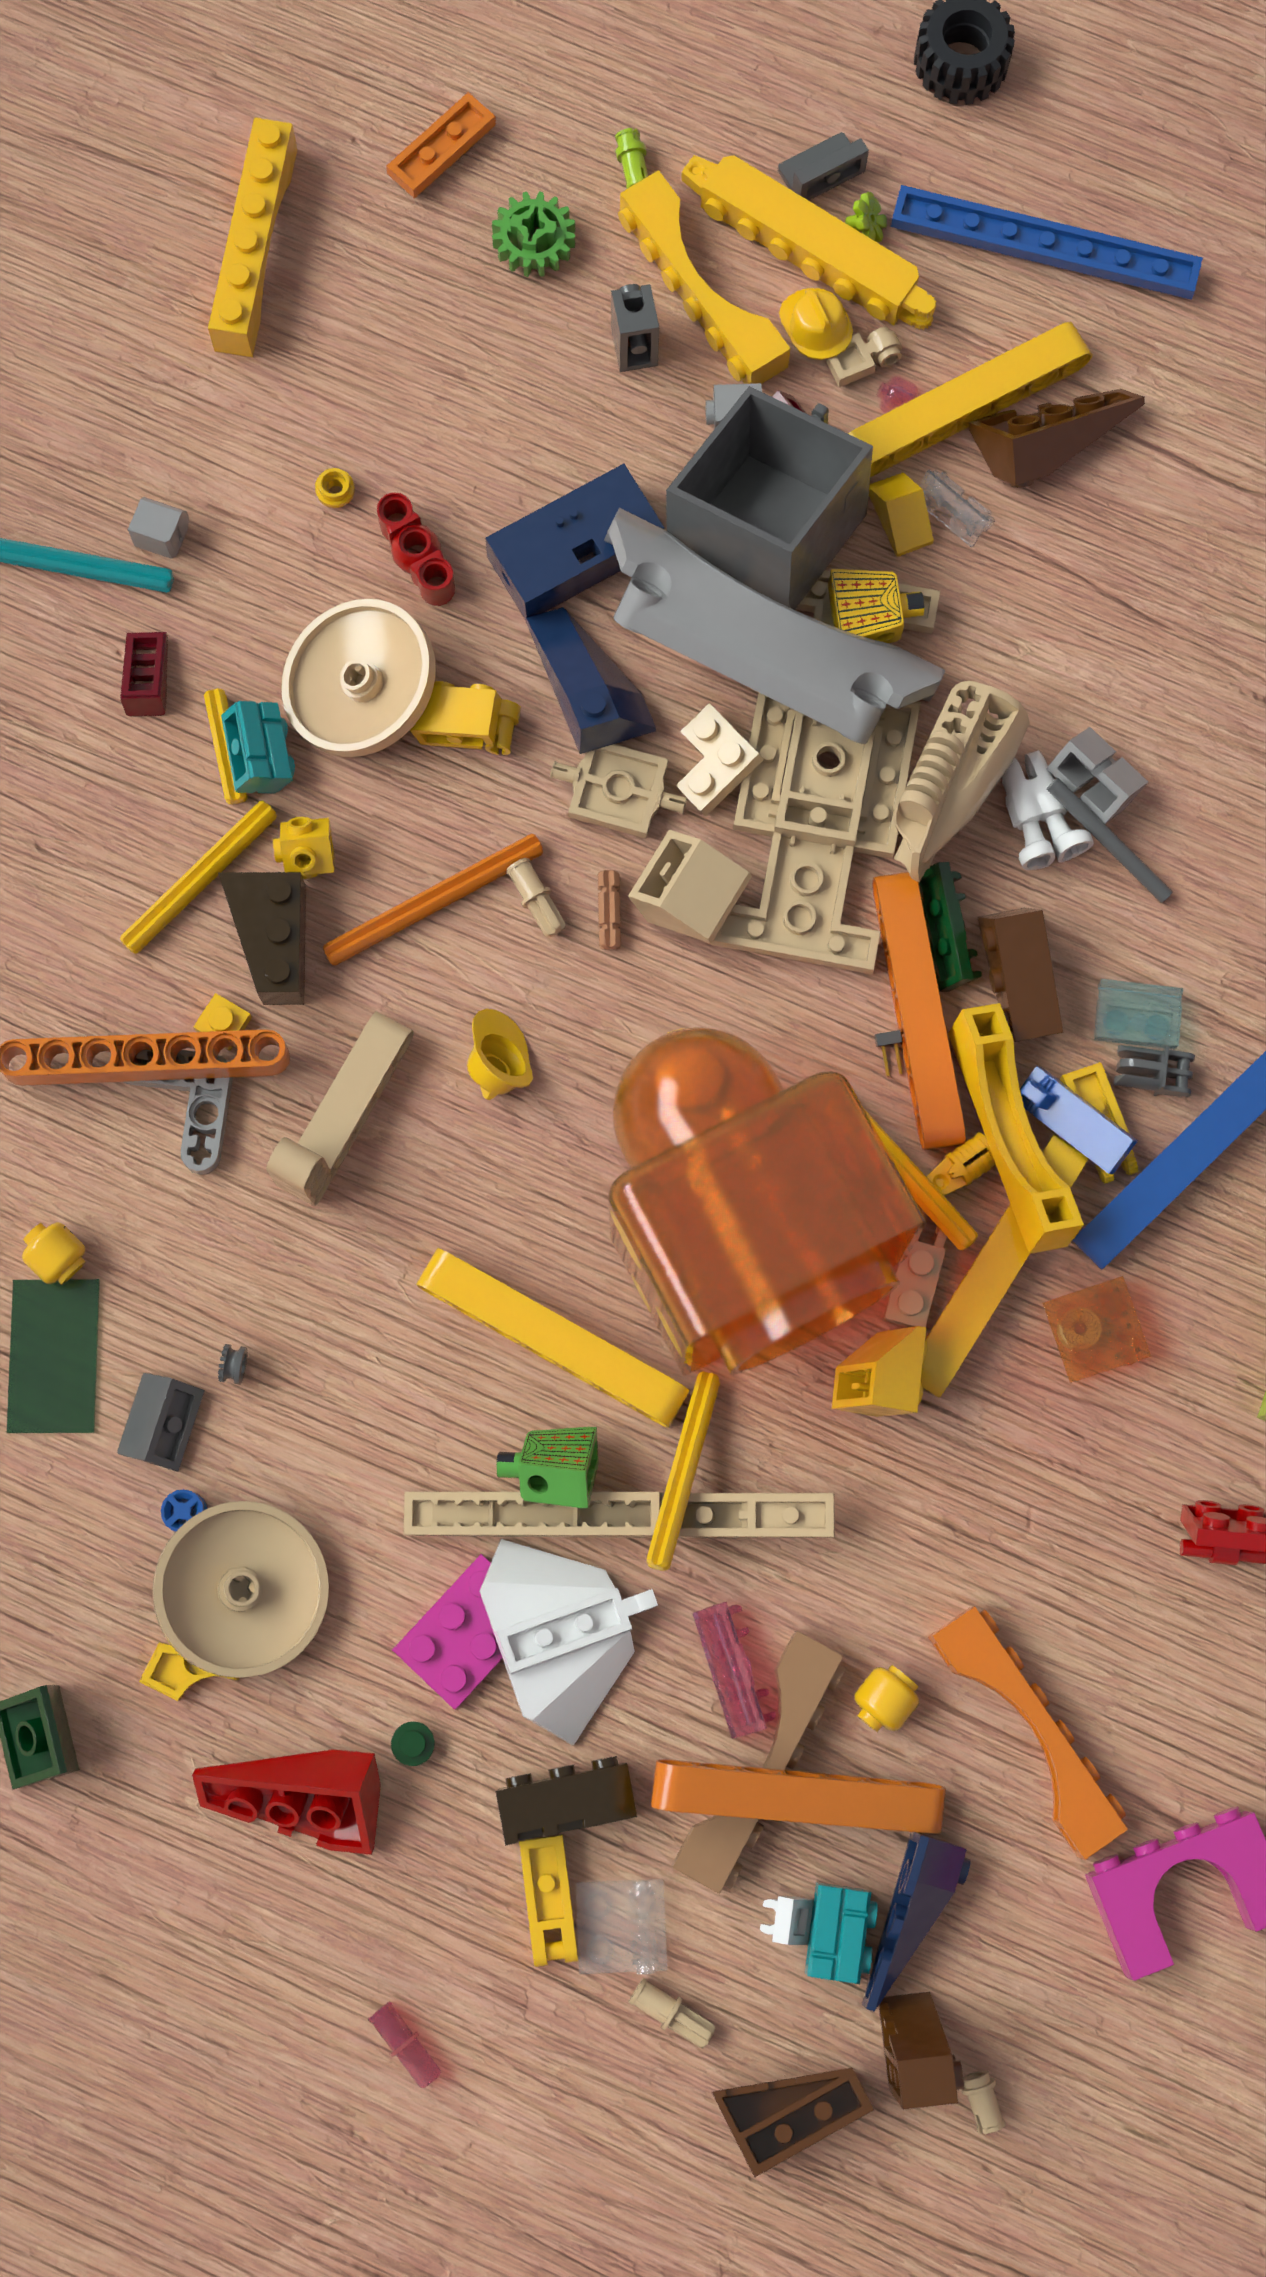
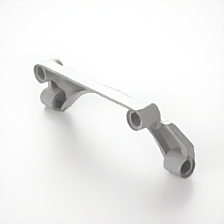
[604,508,945,744]

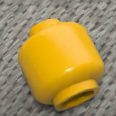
[22,1222,86,1285]
[854,1665,919,1732]

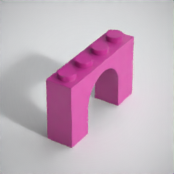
[1084,1807,1266,1981]

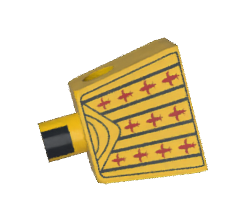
[828,569,924,643]

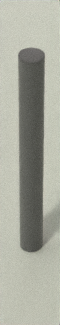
[1046,778,1173,903]

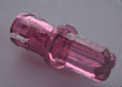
[368,2001,441,2089]

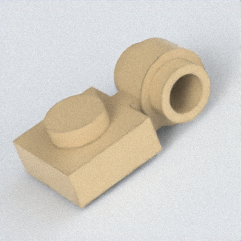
[825,327,902,388]

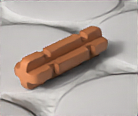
[598,870,621,950]

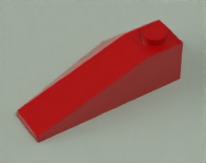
[192,1749,381,1855]

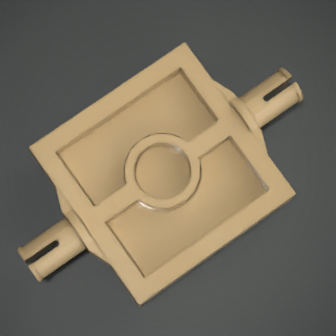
[550,744,687,839]

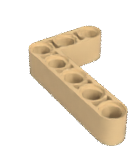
[266,1011,414,1206]

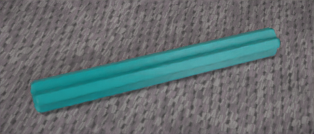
[0,538,174,593]

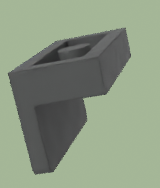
[778,132,869,201]
[117,1373,205,1472]

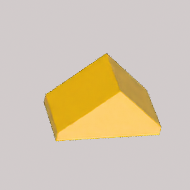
[869,472,934,557]

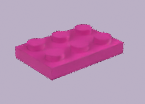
[392,1554,503,1710]

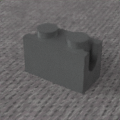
[611,284,659,372]

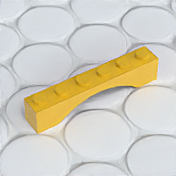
[208,117,298,358]
[618,170,791,384]
[948,1003,1084,1254]

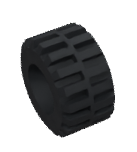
[914,0,1015,105]

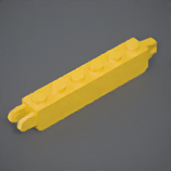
[681,155,936,330]

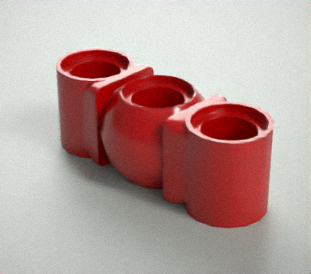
[377,492,455,606]

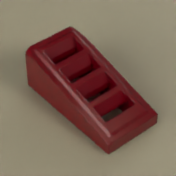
[120,632,168,717]

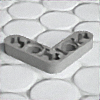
[123,1050,233,1175]

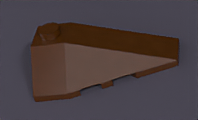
[969,389,1145,488]

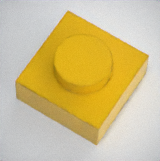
[193,993,252,1051]

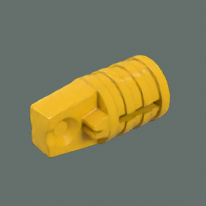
[926,1132,996,1196]

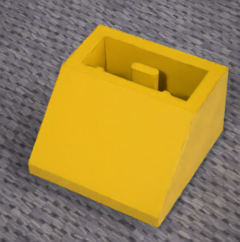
[831,1326,928,1417]

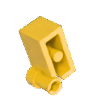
[410,681,521,755]

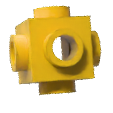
[273,817,335,879]

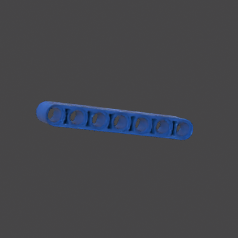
[1072,1051,1266,1270]

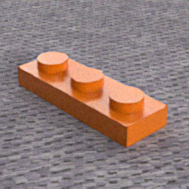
[386,92,496,199]

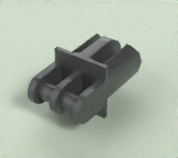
[1114,1045,1195,1097]

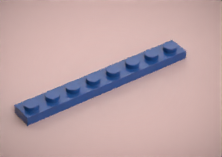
[891,185,1203,300]

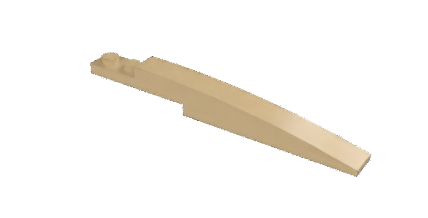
[403,1492,835,1539]

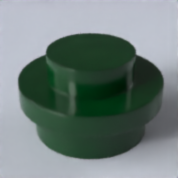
[391,1721,435,1766]

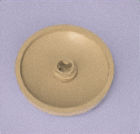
[281,599,436,757]
[153,1501,329,1678]

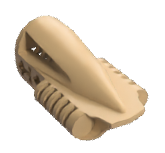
[894,681,1030,882]

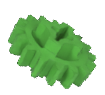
[492,191,575,277]

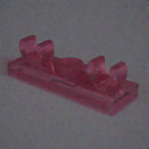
[692,1601,776,1739]

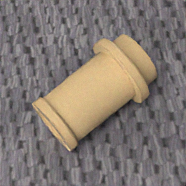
[961,2070,1006,2134]

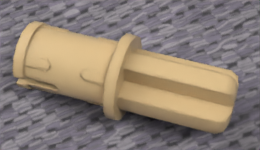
[506,858,565,937]
[628,1978,715,2048]

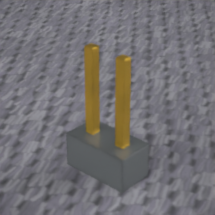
[874,1030,903,1076]

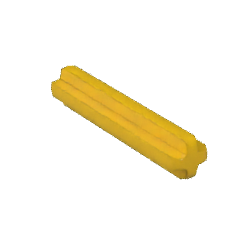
[204,688,248,805]

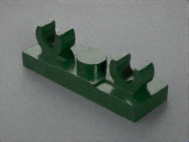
[918,862,982,992]

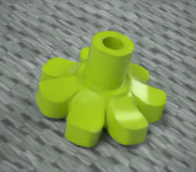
[845,192,887,243]

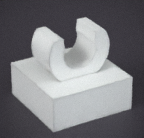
[760,1896,813,1945]

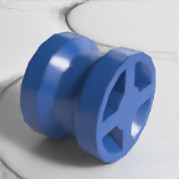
[161,1489,208,1532]

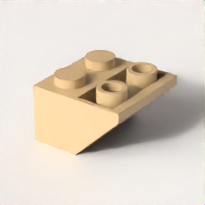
[628,830,752,944]

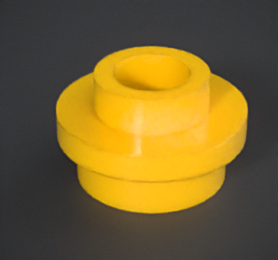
[315,468,355,508]

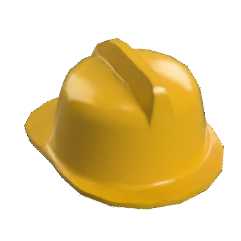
[779,288,853,360]
[467,1008,533,1100]

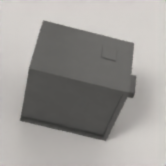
[666,386,873,610]

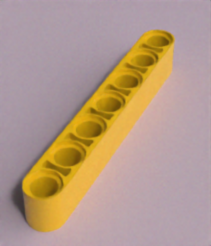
[848,321,1093,477]
[921,1135,1089,1398]
[416,1248,690,1428]

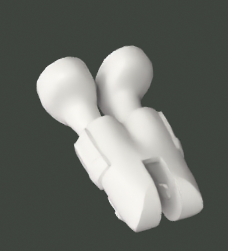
[1002,750,1094,870]

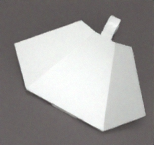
[479,1539,658,1745]

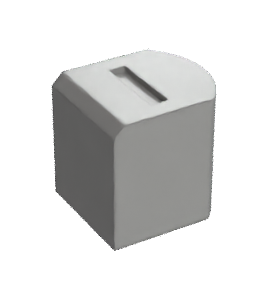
[128,497,189,559]

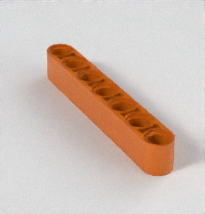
[873,872,965,1150]
[0,1029,290,1086]
[651,1759,946,1834]

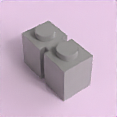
[1046,727,1148,824]

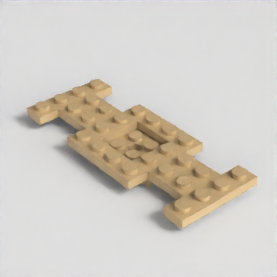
[711,570,940,974]

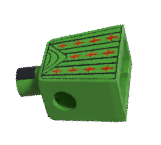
[497,1427,599,1508]

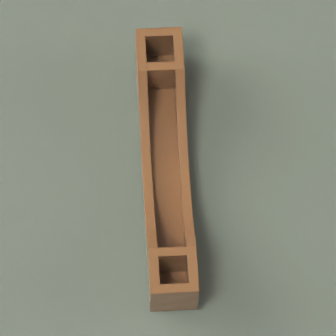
[672,1631,845,1894]

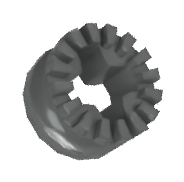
[218,1344,248,1385]

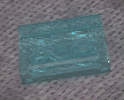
[1094,979,1183,1050]

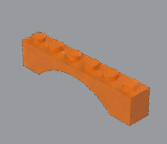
[928,1606,1128,1860]

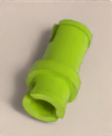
[615,128,648,189]

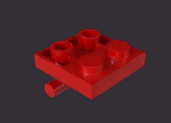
[1180,1500,1266,1566]

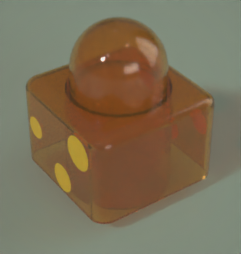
[608,1027,927,1376]

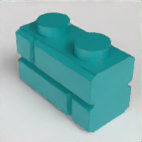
[221,701,295,794]
[804,1882,878,1984]

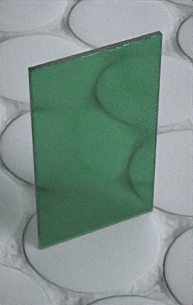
[6,1279,100,1433]

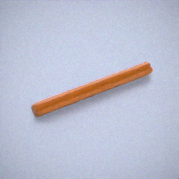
[323,834,543,966]

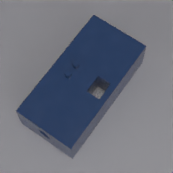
[485,464,665,620]

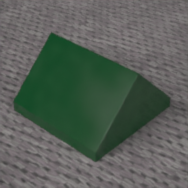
[0,1685,79,1790]

